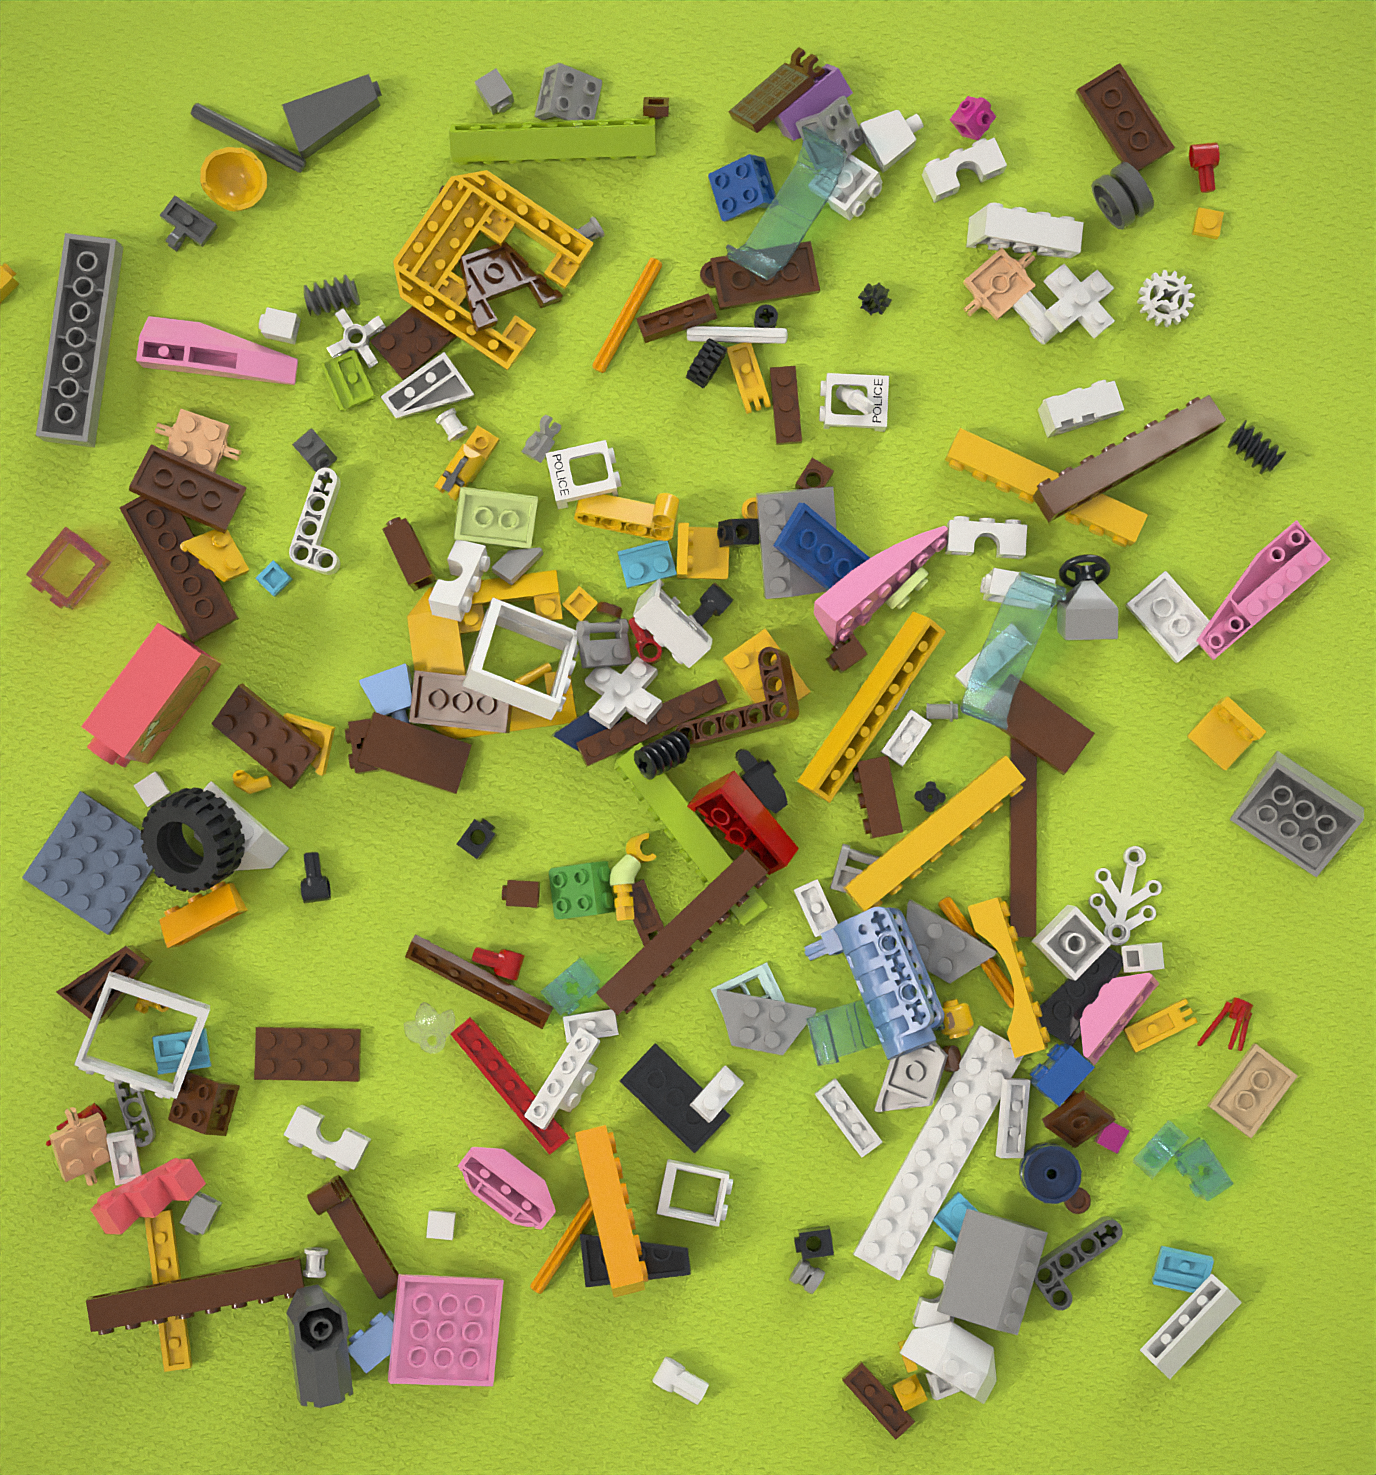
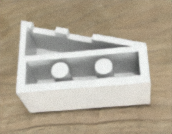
[381,352,474,420]
[1038,380,1124,438]
[633,579,713,668]

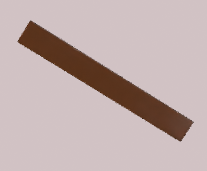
[1009,737,1037,937]

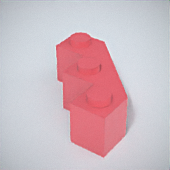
[90,1158,206,1235]

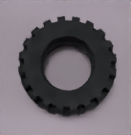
[140,787,245,893]

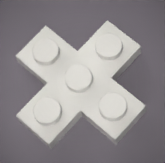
[1043,264,1115,338]
[585,657,662,729]

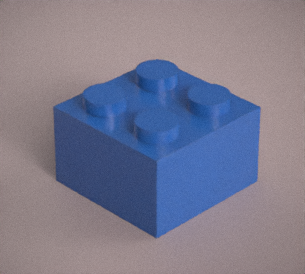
[1029,1043,1095,1107]

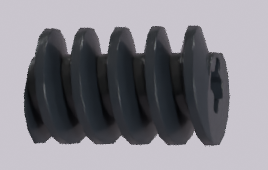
[1227,420,1286,474]
[634,731,690,780]

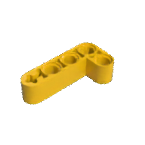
[574,493,679,541]

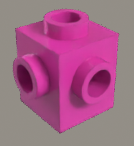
[949,96,996,140]

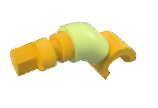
[610,833,657,921]

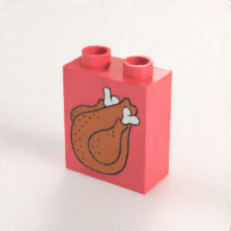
[81,623,221,768]

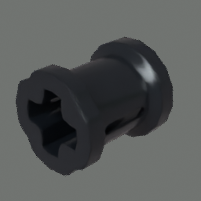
[754,304,778,328]

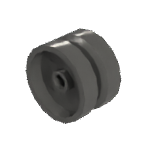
[1091,162,1154,230]

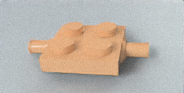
[963,248,1036,321]
[155,409,241,473]
[49,1107,111,1186]

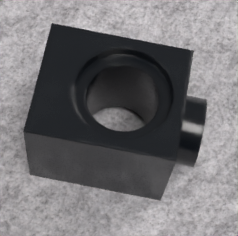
[717,519,759,548]
[457,818,497,860]
[794,1225,834,1259]

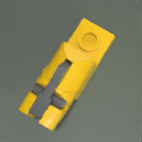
[434,425,500,501]

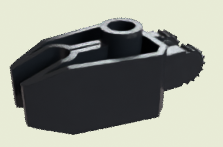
[734,748,788,814]

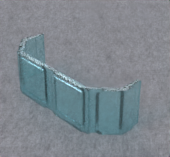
[726,126,847,280]
[960,571,1066,730]
[806,982,945,1066]

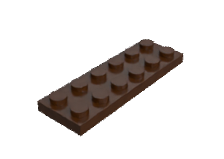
[119,496,239,643]

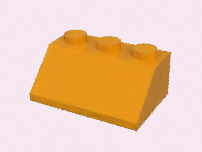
[159,881,248,948]

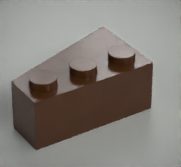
[56,945,153,1024]

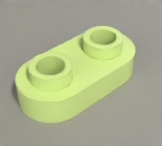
[885,566,929,610]

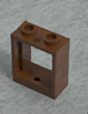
[382,517,437,591]

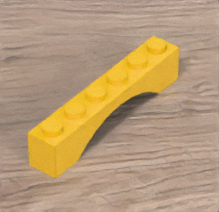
[968,897,1050,1058]

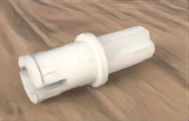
[836,385,875,415]

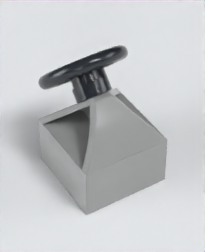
[1057,554,1118,640]

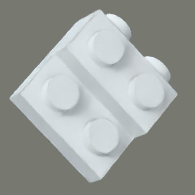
[808,154,883,221]

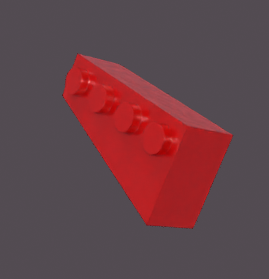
[687,770,799,875]

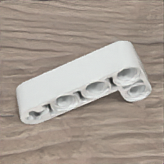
[289,468,341,575]

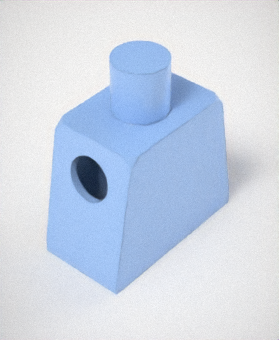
[359,664,413,724]

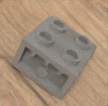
[534,63,602,120]
[795,96,865,170]

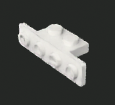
[525,1028,600,1130]

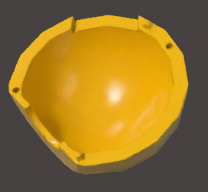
[200,147,267,212]

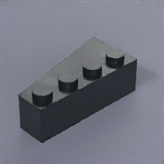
[580,1234,691,1288]

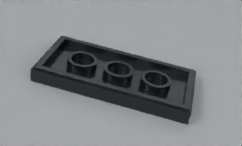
[619,1043,731,1154]

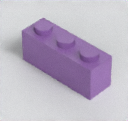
[774,64,853,141]

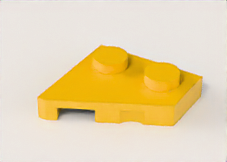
[180,529,249,582]
[283,713,335,776]

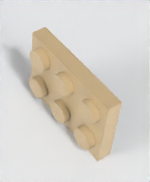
[1207,1043,1297,1138]

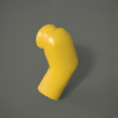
[233,770,272,794]
[134,997,169,1014]

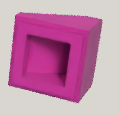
[1094,1122,1129,1154]

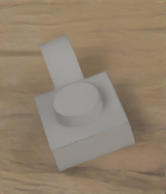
[521,415,561,463]

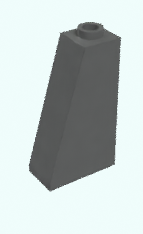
[282,74,382,159]

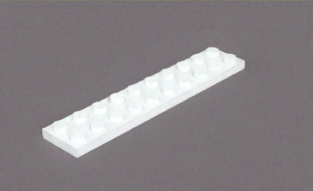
[853,1025,1024,1280]

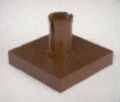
[1042,1090,1116,1148]

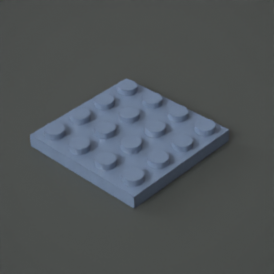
[22,791,154,935]

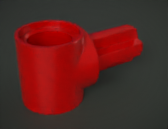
[1189,142,1220,193]
[628,617,663,664]
[472,947,525,981]

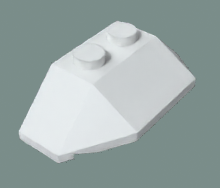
[194,781,289,871]
[900,1321,997,1404]

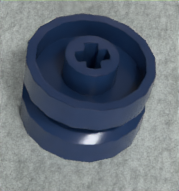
[1019,1142,1082,1204]

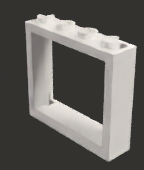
[463,598,579,720]
[74,971,210,1099]

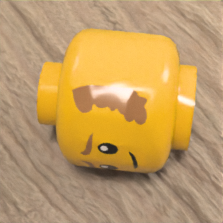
[936,999,974,1039]

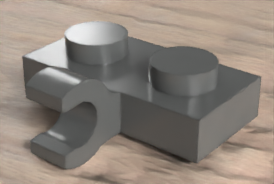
[160,196,218,252]

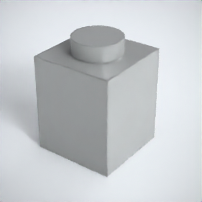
[475,68,514,115]
[180,1191,222,1235]

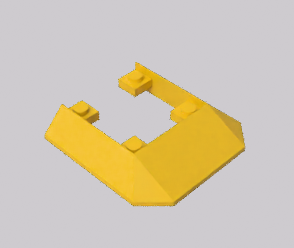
[393,170,594,370]
[407,570,577,739]

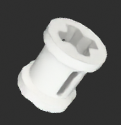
[435,408,468,442]
[303,1247,328,1278]

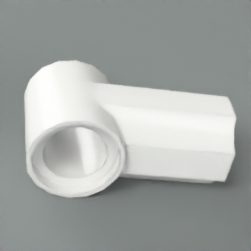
[1013,291,1059,345]
[652,1357,709,1405]

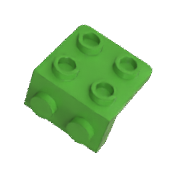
[549,861,614,920]

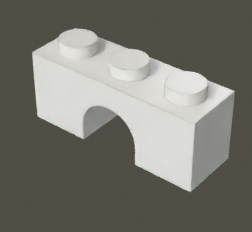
[922,138,1007,203]
[945,516,1027,559]
[428,540,490,622]
[284,1105,371,1171]
[912,1246,954,1328]

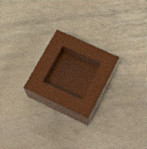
[643,97,669,119]

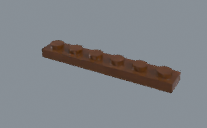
[576,679,727,767]
[405,934,554,1029]

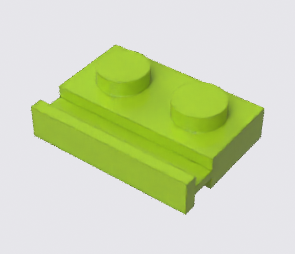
[320,350,376,412]

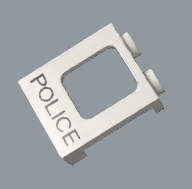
[819,373,889,432]
[546,440,621,509]

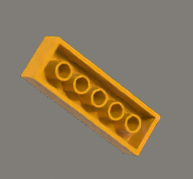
[575,1125,648,1298]

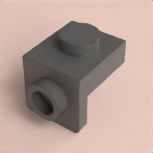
[292,428,337,472]

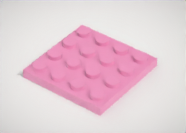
[388,1274,504,1386]

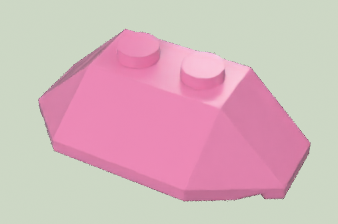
[1080,973,1159,1066]
[458,1147,556,1230]

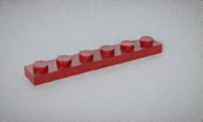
[450,1017,570,1155]

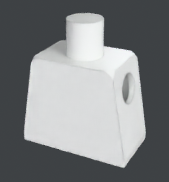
[859,110,923,172]

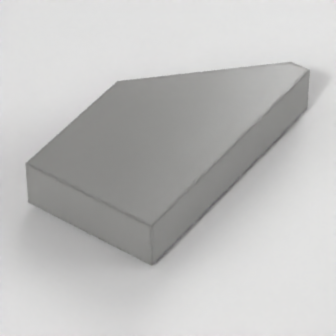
[492,547,543,585]

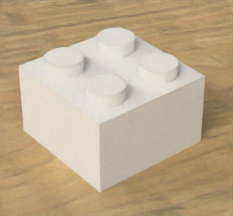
[1032,905,1112,981]

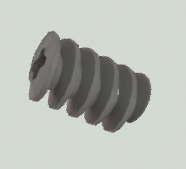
[303,274,360,316]

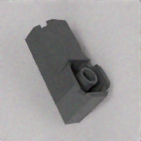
[286,1284,353,1408]

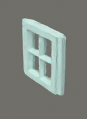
[711,962,785,1012]

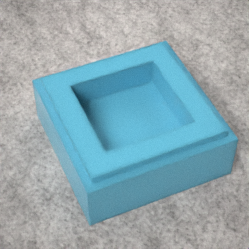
[255,560,293,597]

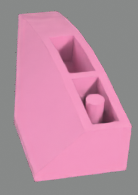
[136,316,298,385]
[1196,520,1331,660]
[814,526,948,646]

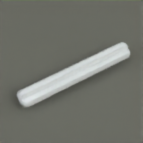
[687,326,788,344]

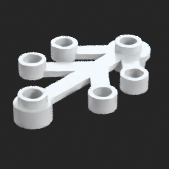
[1088,846,1162,945]

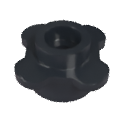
[914,781,946,812]

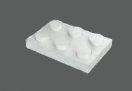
[1125,571,1209,663]

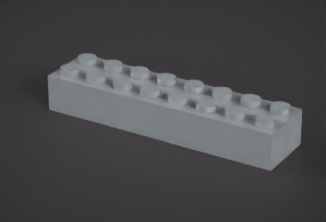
[36,233,123,448]

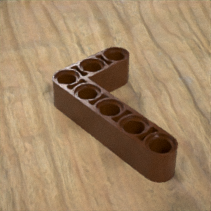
[675,647,799,748]
[307,1175,399,1299]

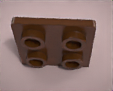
[168,1071,240,1136]

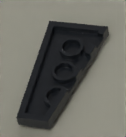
[1039,947,1123,1047]

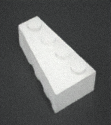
[966,203,1083,258]

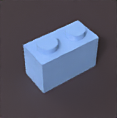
[348,1311,394,1374]

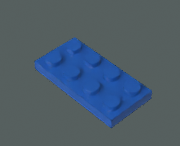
[773,503,870,591]

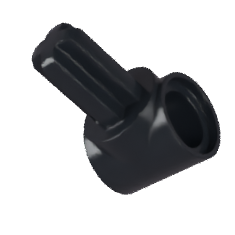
[692,582,734,627]
[301,852,331,904]

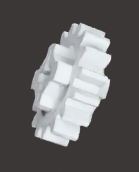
[1137,270,1195,327]

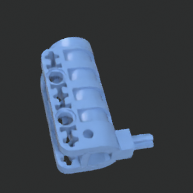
[804,907,944,1060]

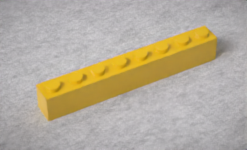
[945,428,1148,547]
[797,612,946,803]
[843,755,1026,912]

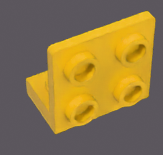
[677,523,729,580]
[1187,696,1266,770]

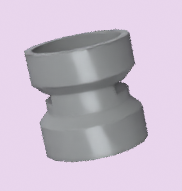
[789,1258,825,1294]

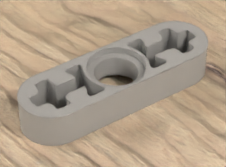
[114,1080,156,1147]

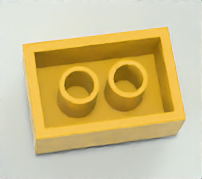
[723,628,811,717]

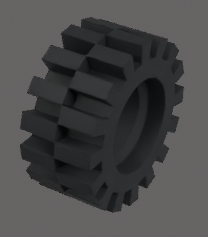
[686,338,728,388]

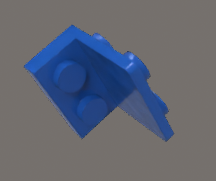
[708,154,779,222]

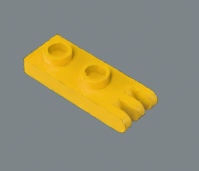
[727,343,771,414]
[1123,998,1198,1053]

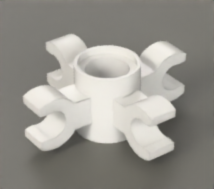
[327,308,386,368]

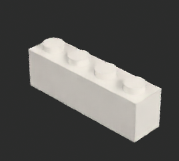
[1140,1274,1242,1379]

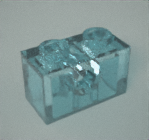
[540,957,601,1016]
[1133,1120,1189,1180]
[1173,1137,1233,1202]

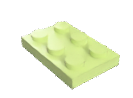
[453,487,538,549]

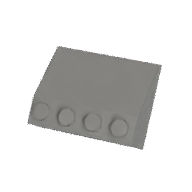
[756,486,836,599]
[1230,751,1364,877]
[937,1209,1048,1335]

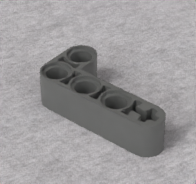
[1034,1216,1122,1310]

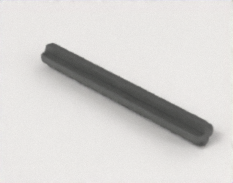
[191,103,306,173]

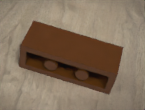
[852,756,903,839]

